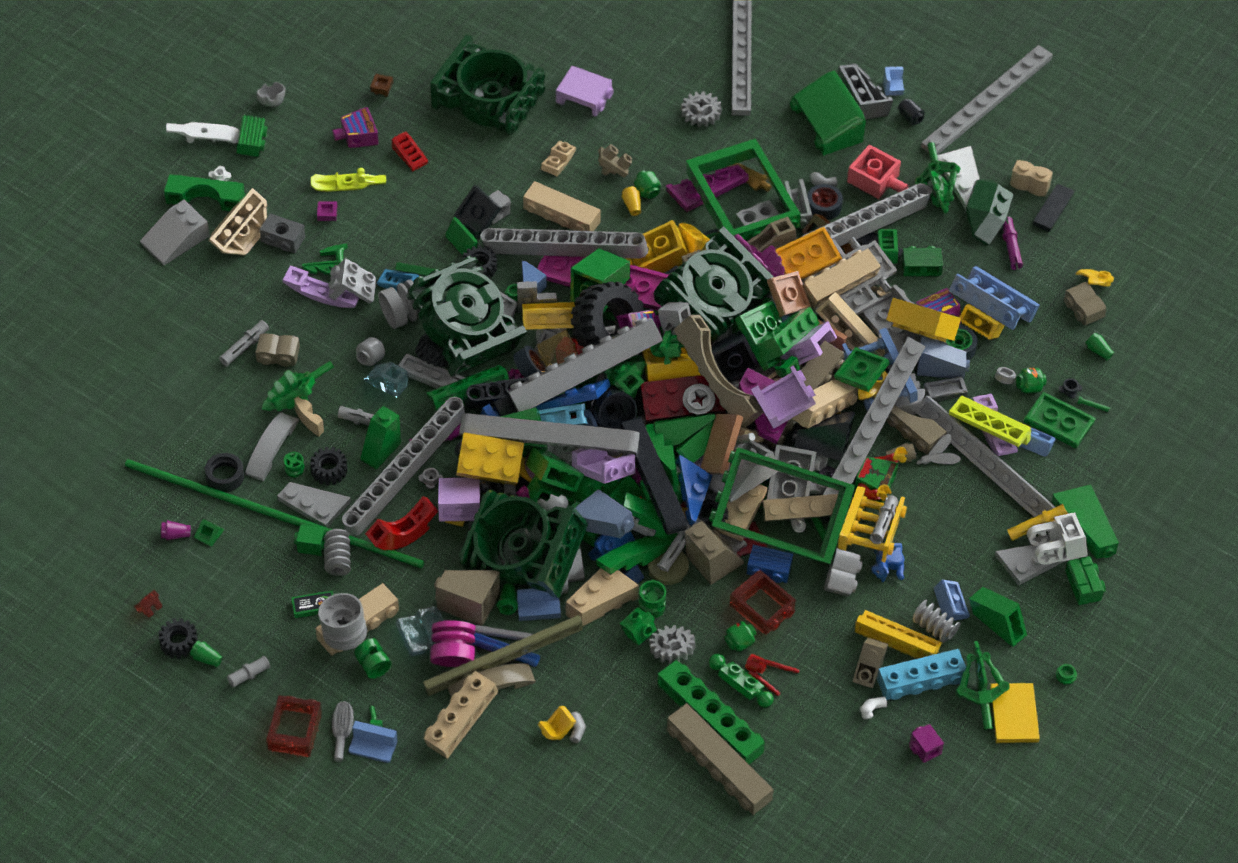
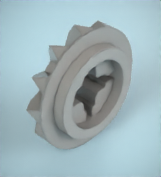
[683,384,715,416]

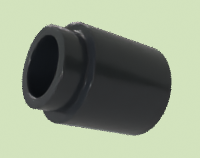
[898,99,925,125]

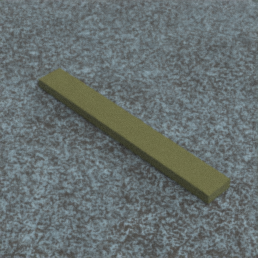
[424,615,583,696]

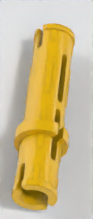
[1007,504,1068,541]

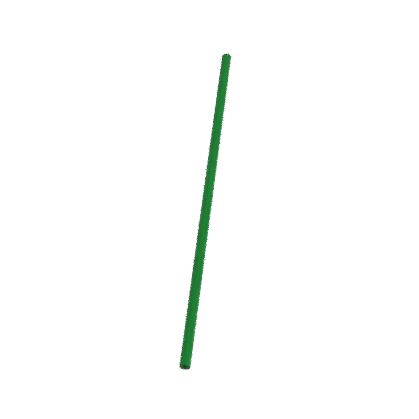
[125,459,425,569]

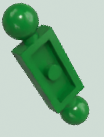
[709,654,774,708]

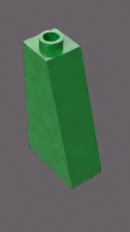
[1051,485,1119,559]

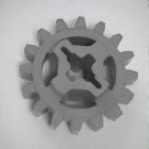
[681,91,721,127]
[649,625,695,664]

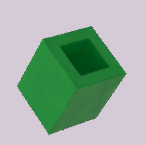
[294,524,326,556]

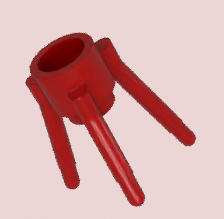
[745,654,800,696]

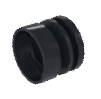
[585,385,637,429]

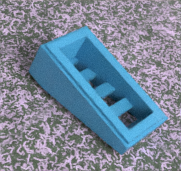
[377,269,419,291]

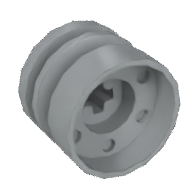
[378,279,420,329]
[318,593,367,650]

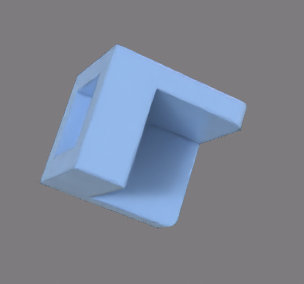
[883,67,904,96]

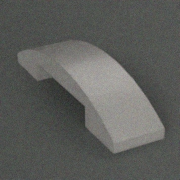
[245,413,299,481]

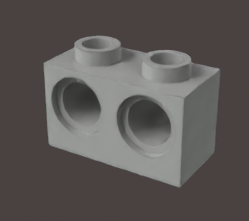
[735,200,779,228]

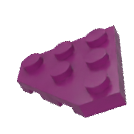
[738,368,789,444]

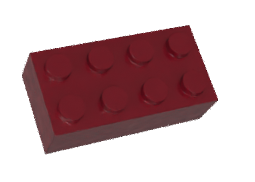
[641,375,726,427]

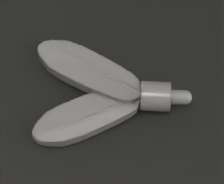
[917,434,960,465]

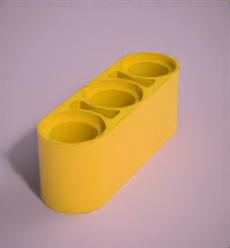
[678,223,710,253]

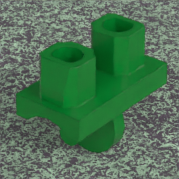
[650,330,684,365]

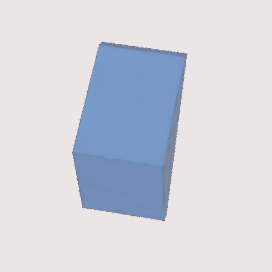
[522,261,547,294]

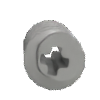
[324,529,351,576]
[913,599,961,642]

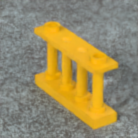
[522,302,575,329]
[837,486,907,562]

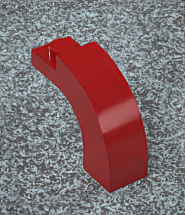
[365,496,438,550]

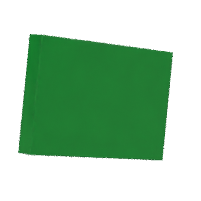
[1024,392,1096,449]

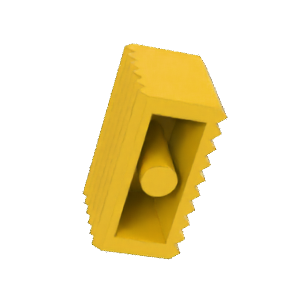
[959,304,1005,339]

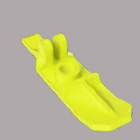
[310,168,386,192]

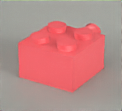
[847,144,909,199]

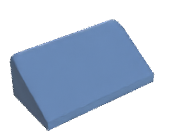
[1020,428,1056,457]
[934,580,970,621]

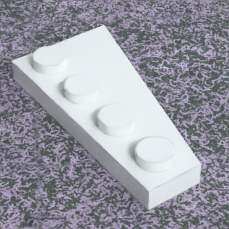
[938,146,979,210]

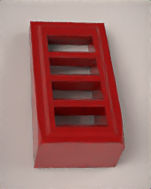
[391,131,428,171]

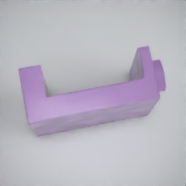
[556,66,613,116]
[781,321,837,365]
[751,366,816,428]
[572,448,635,484]
[438,478,480,521]

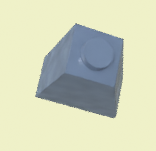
[917,337,970,379]
[575,489,635,538]

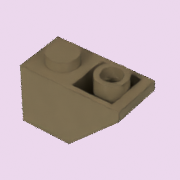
[853,638,888,688]

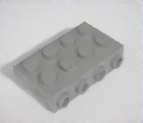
[860,285,939,353]

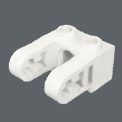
[1027,512,1087,565]

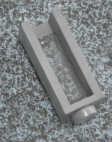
[784,179,812,228]

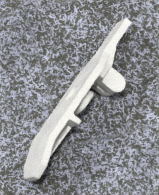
[166,122,240,144]

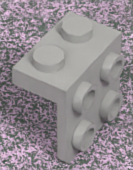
[328,258,376,303]

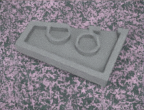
[995,545,1065,585]

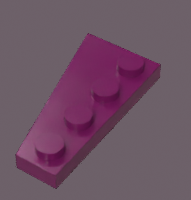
[665,164,749,212]

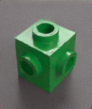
[612,360,644,395]
[619,608,657,645]

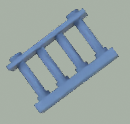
[949,266,1040,330]
[842,328,918,412]

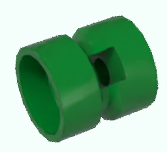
[639,580,666,618]
[354,638,392,679]

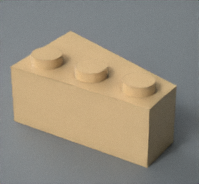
[566,569,639,626]

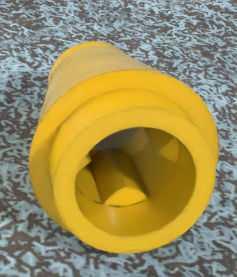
[621,186,641,216]

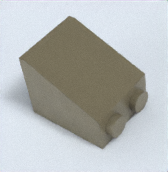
[685,521,744,585]
[434,570,500,626]

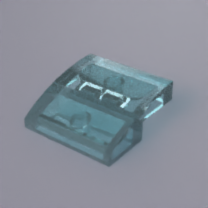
[395,607,444,656]

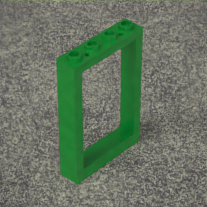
[686,139,801,242]
[709,447,855,565]

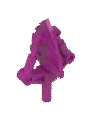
[734,234,785,277]

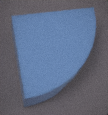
[584,409,598,427]

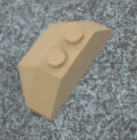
[209,188,267,256]

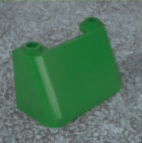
[789,70,865,156]

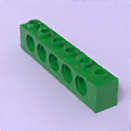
[657,660,765,765]

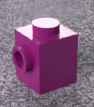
[909,724,944,763]

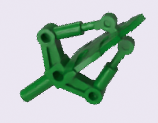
[915,142,961,213]
[261,361,334,411]
[956,641,1010,730]

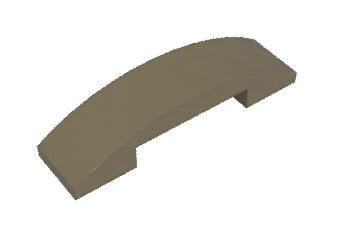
[448,663,535,698]

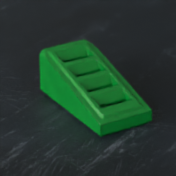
[878,229,898,264]

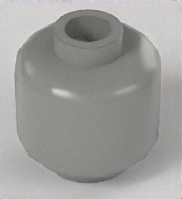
[356,337,385,366]

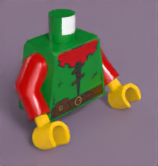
[855,447,908,503]

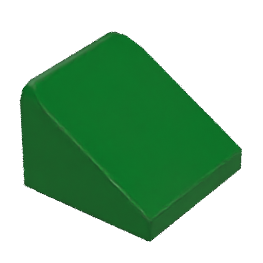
[193,519,224,547]

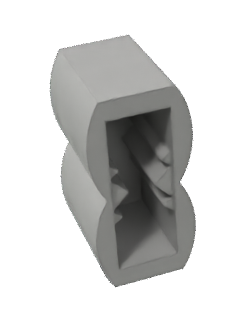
[824,549,862,597]

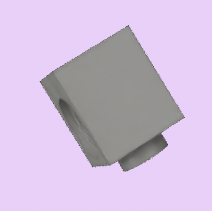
[489,190,511,224]

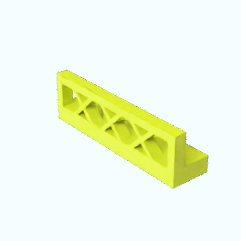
[949,395,1031,447]

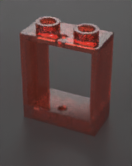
[730,570,796,635]
[266,695,322,757]

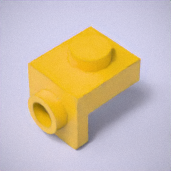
[538,706,577,740]

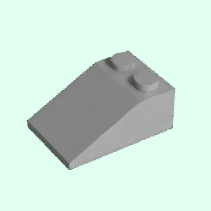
[140,200,209,266]
[766,444,816,500]

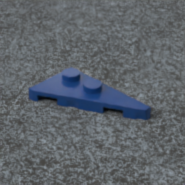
[533,379,611,410]
[675,455,713,526]

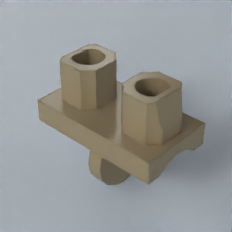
[598,144,632,178]

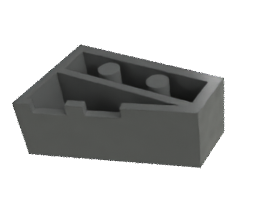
[837,64,893,119]

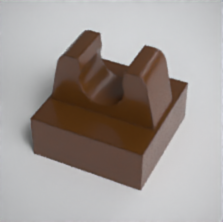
[370,74,393,97]

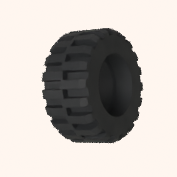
[571,282,644,349]

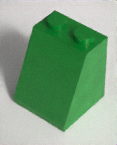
[570,248,630,313]

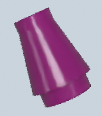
[161,520,191,540]

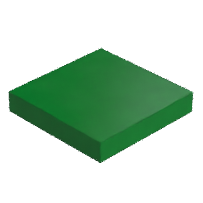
[834,347,890,392]

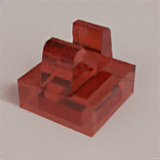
[134,590,162,617]

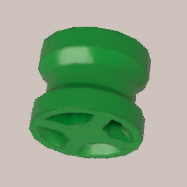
[283,452,305,477]

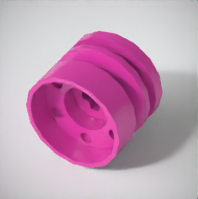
[430,621,476,667]

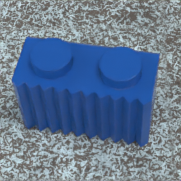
[747,544,793,583]

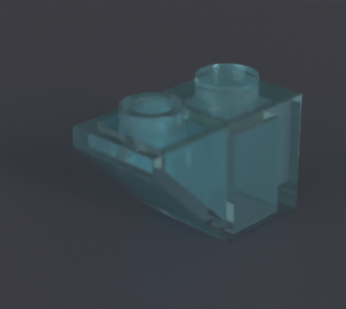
[364,362,408,398]

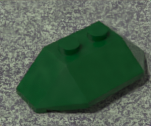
[966,179,1013,246]

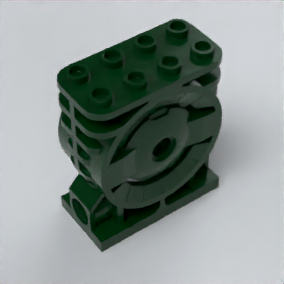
[430,34,546,135]
[653,226,773,345]
[406,256,527,377]
[458,490,588,598]

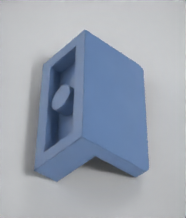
[517,589,561,621]
[349,721,397,763]

